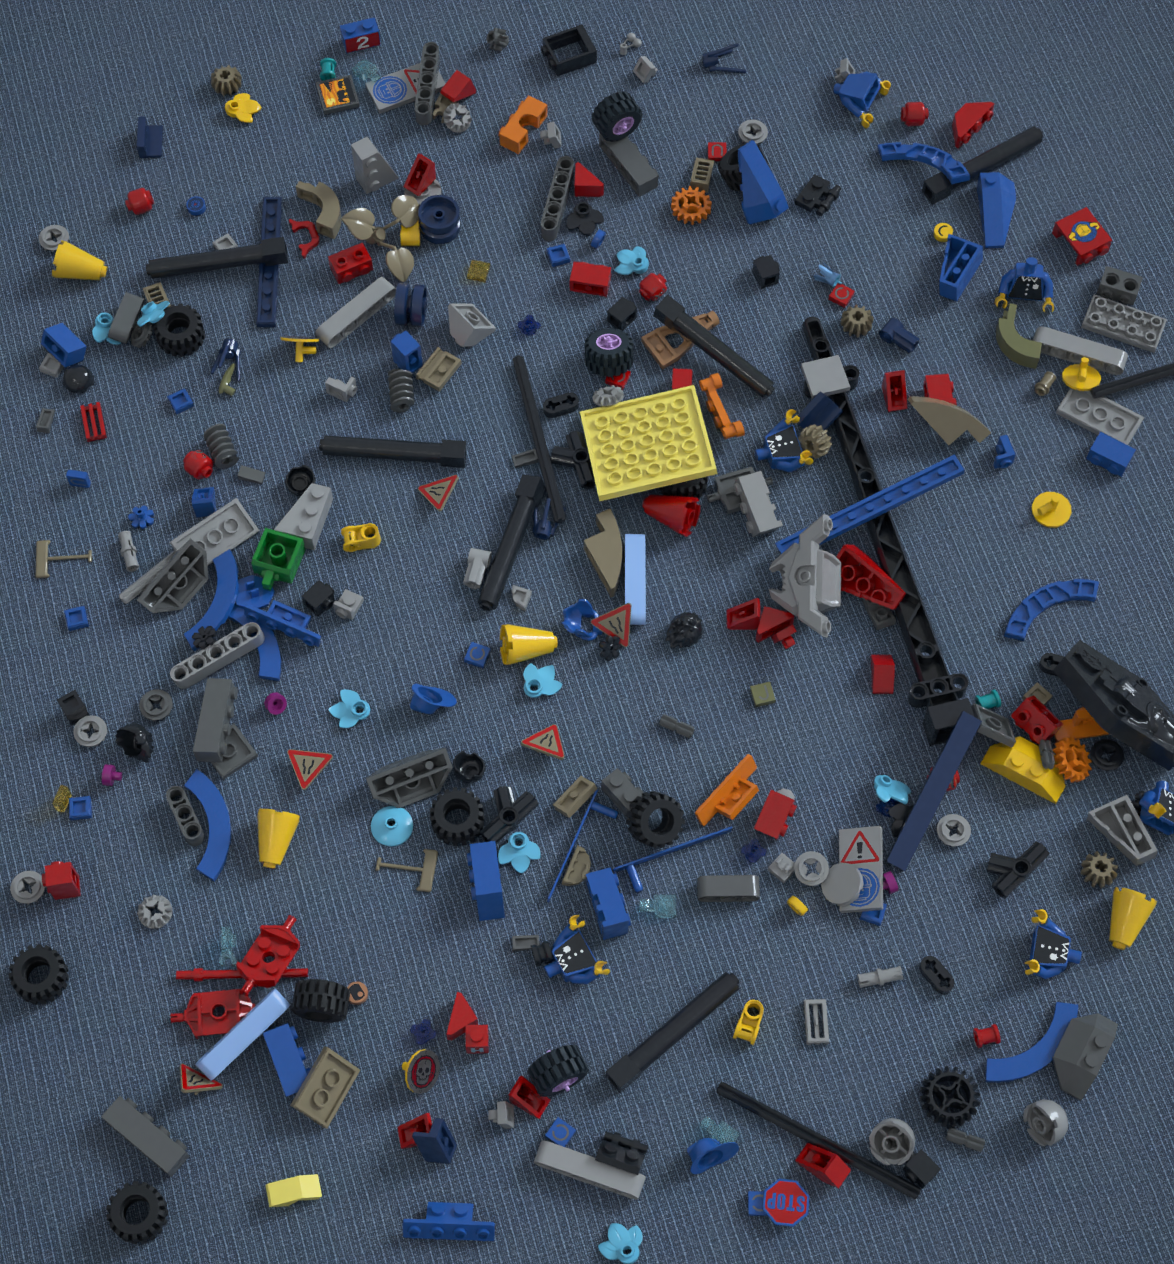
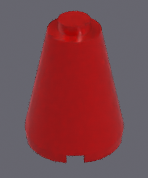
[643,494,701,537]

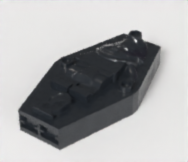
[1053,640,1174,771]

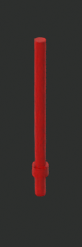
[176,968,308,981]

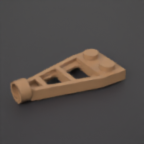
[641,311,720,369]

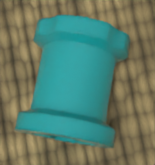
[320,58,336,81]
[974,689,1001,709]

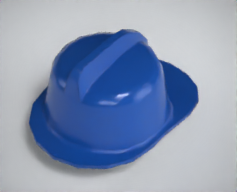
[410,684,457,714]
[687,1138,739,1174]

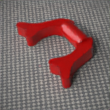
[289,219,320,258]

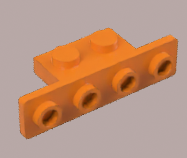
[1054,707,1109,742]
[695,754,759,826]

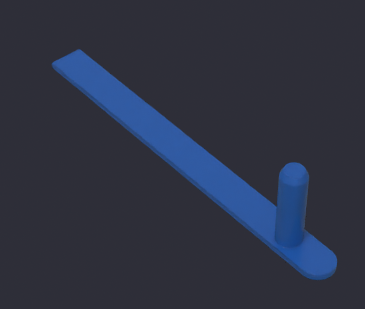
[547,789,618,902]
[613,826,732,893]

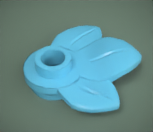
[614,246,649,275]
[137,301,170,327]
[92,312,121,345]
[523,663,562,698]
[329,689,370,728]
[874,775,911,805]
[498,832,541,874]
[598,1223,643,1264]

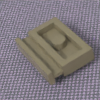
[416,347,462,392]

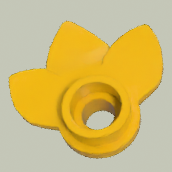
[225,93,262,123]

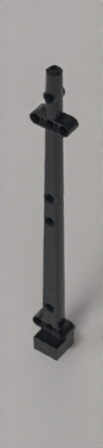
[802,317,974,746]

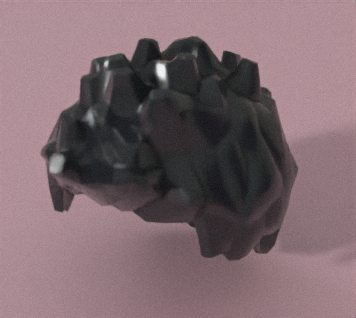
[665,612,703,648]
[115,722,154,763]

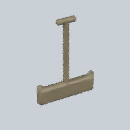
[35,540,92,578]
[375,849,438,892]

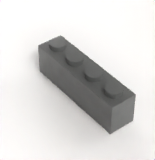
[599,134,659,197]
[193,678,238,762]
[101,1096,189,1177]

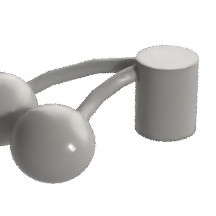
[620,33,642,55]

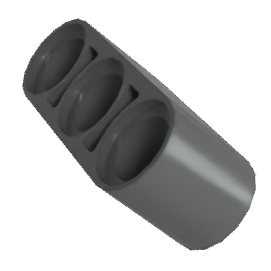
[108,292,145,344]
[166,786,205,846]
[697,875,760,902]

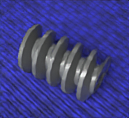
[388,369,415,413]
[203,423,239,469]

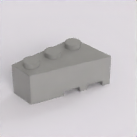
[274,483,333,550]
[1087,795,1158,866]

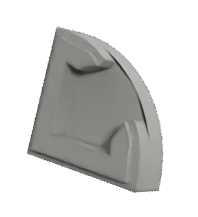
[512,585,532,611]

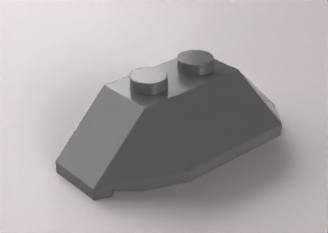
[137,538,209,613]
[366,747,453,808]
[1052,1013,1118,1101]

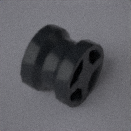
[530,941,553,966]

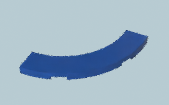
[877,142,970,184]
[184,549,239,651]
[1004,579,1099,641]
[228,603,281,681]
[184,769,231,882]
[985,1002,1078,1083]

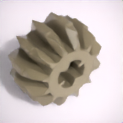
[211,65,242,97]
[840,304,874,338]
[798,424,832,459]
[1081,851,1118,888]

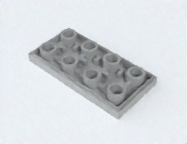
[1081,294,1167,353]

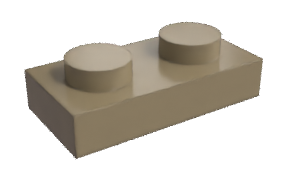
[553,776,598,818]

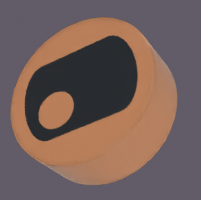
[347,982,368,1005]

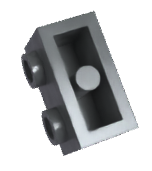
[601,768,644,819]

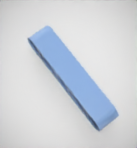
[625,534,646,625]
[195,988,291,1081]

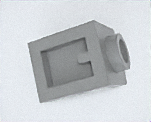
[325,377,357,402]
[333,589,364,620]

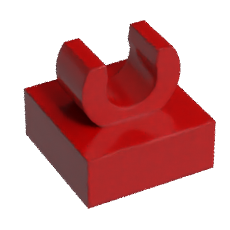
[770,625,797,649]

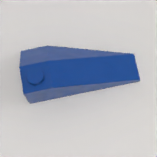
[738,140,789,224]
[977,172,1016,248]

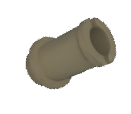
[1035,371,1056,396]

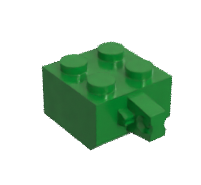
[251,528,306,591]

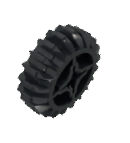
[919,1066,981,1128]

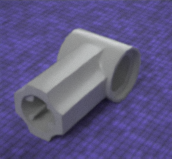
[463,548,492,589]

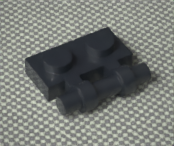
[795,174,841,216]
[595,1131,649,1175]

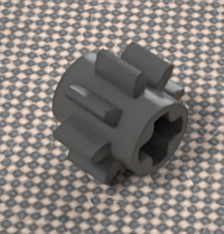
[486,28,509,51]

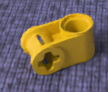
[400,218,420,246]
[341,523,381,552]
[733,1000,764,1045]

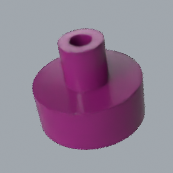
[264,692,287,715]
[102,764,122,786]
[883,871,899,894]

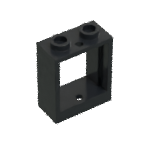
[541,24,597,76]

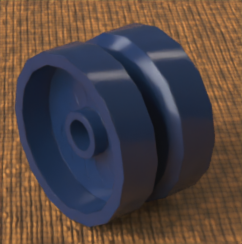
[418,195,461,244]
[394,283,427,327]

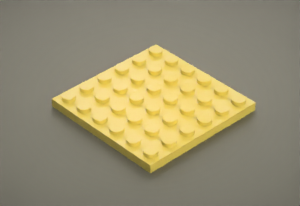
[580,385,717,501]

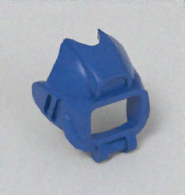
[562,599,603,641]

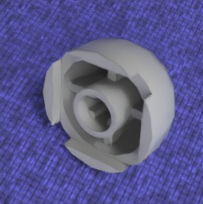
[1023,1099,1068,1146]
[869,1118,915,1165]

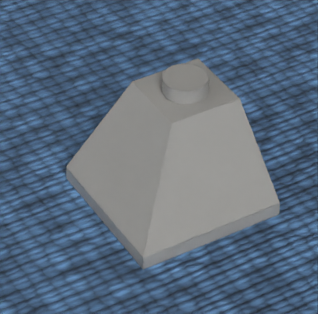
[448,303,496,347]

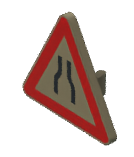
[418,475,459,512]
[591,603,632,647]
[521,724,565,760]
[287,749,333,790]
[179,1064,223,1095]

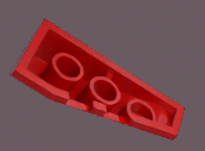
[836,544,906,610]

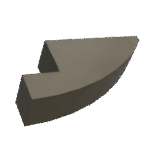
[907,396,991,445]
[584,509,622,597]

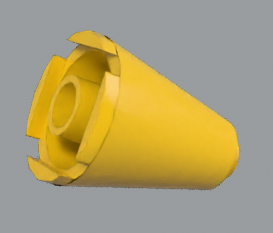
[52,240,107,280]
[500,624,558,665]
[257,809,300,869]
[1109,887,1157,950]

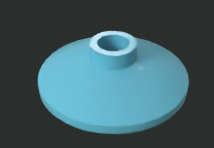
[371,806,413,847]

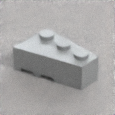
[351,137,399,194]
[734,471,783,537]

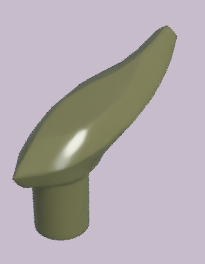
[218,363,236,396]

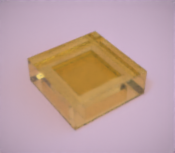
[467,260,490,283]
[52,785,72,813]

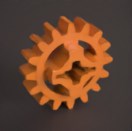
[671,186,712,225]
[1053,736,1092,783]

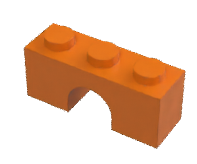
[498,95,548,154]

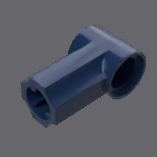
[879,318,920,353]

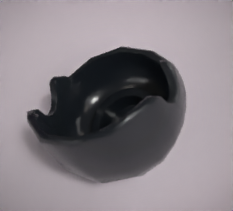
[63,364,95,393]
[285,465,316,496]
[453,751,486,783]

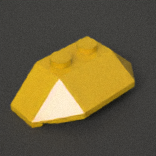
[981,736,1066,804]

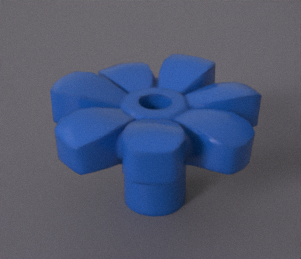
[128,506,154,529]

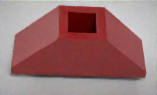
[952,102,994,149]

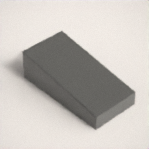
[36,408,55,433]
[512,448,539,468]
[237,465,266,484]
[511,935,540,952]

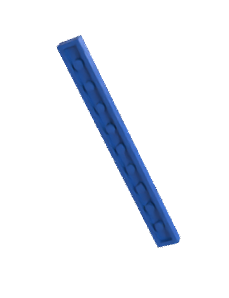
[775,454,964,555]

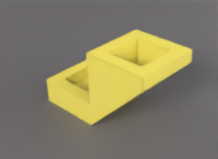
[265,1174,322,1207]

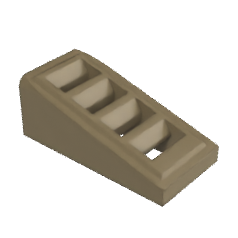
[690,158,714,192]
[142,282,171,308]

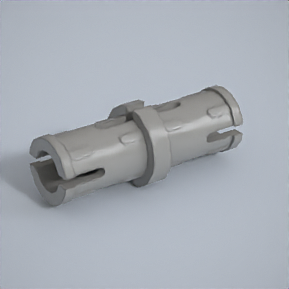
[118,531,139,572]
[857,966,903,988]

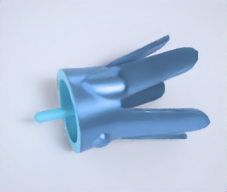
[813,262,842,288]

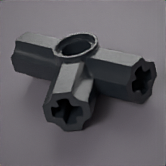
[551,431,596,489]
[480,786,539,843]
[987,842,1050,899]

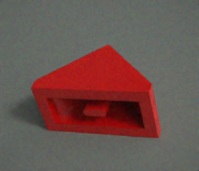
[440,70,476,102]
[403,153,436,196]
[575,162,604,197]
[882,370,907,412]
[727,598,760,630]
[756,606,794,643]
[870,655,895,694]
[446,992,478,1041]
[509,1076,550,1119]
[397,1113,432,1149]

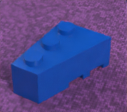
[939,234,983,302]
[466,841,505,921]
[586,867,631,940]
[263,1022,310,1097]

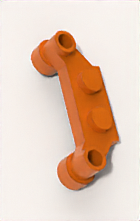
[699,373,745,440]

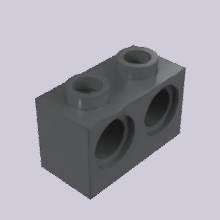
[1096,266,1143,306]

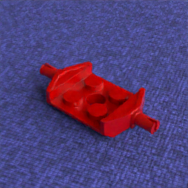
[236,915,300,996]
[170,989,255,1039]

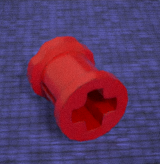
[973,1024,1001,1048]

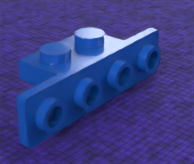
[244,600,321,647]
[403,1202,495,1241]

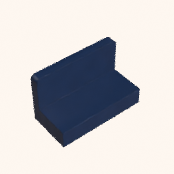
[137,116,163,158]
[797,391,842,430]
[412,1118,457,1164]

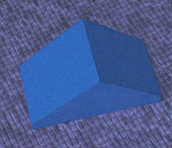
[191,487,216,518]

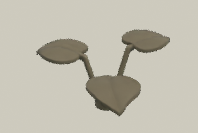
[341,195,419,283]

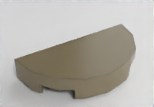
[562,845,591,886]

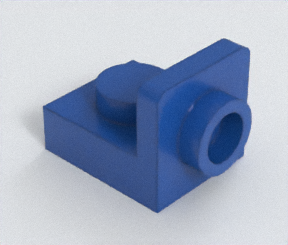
[993,435,1016,469]

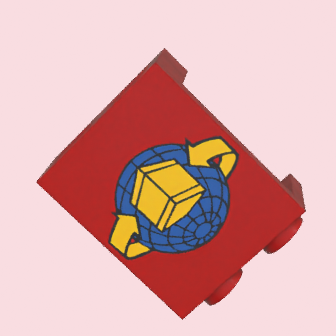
[1052,207,1112,266]

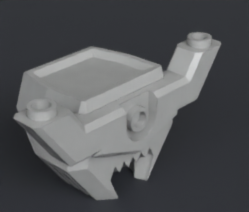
[769,514,841,638]

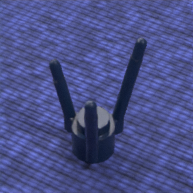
[702,43,747,73]
[210,339,241,382]
[532,498,566,540]

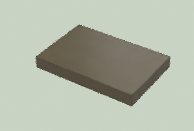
[290,1046,360,1129]

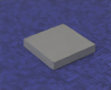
[801,355,850,399]

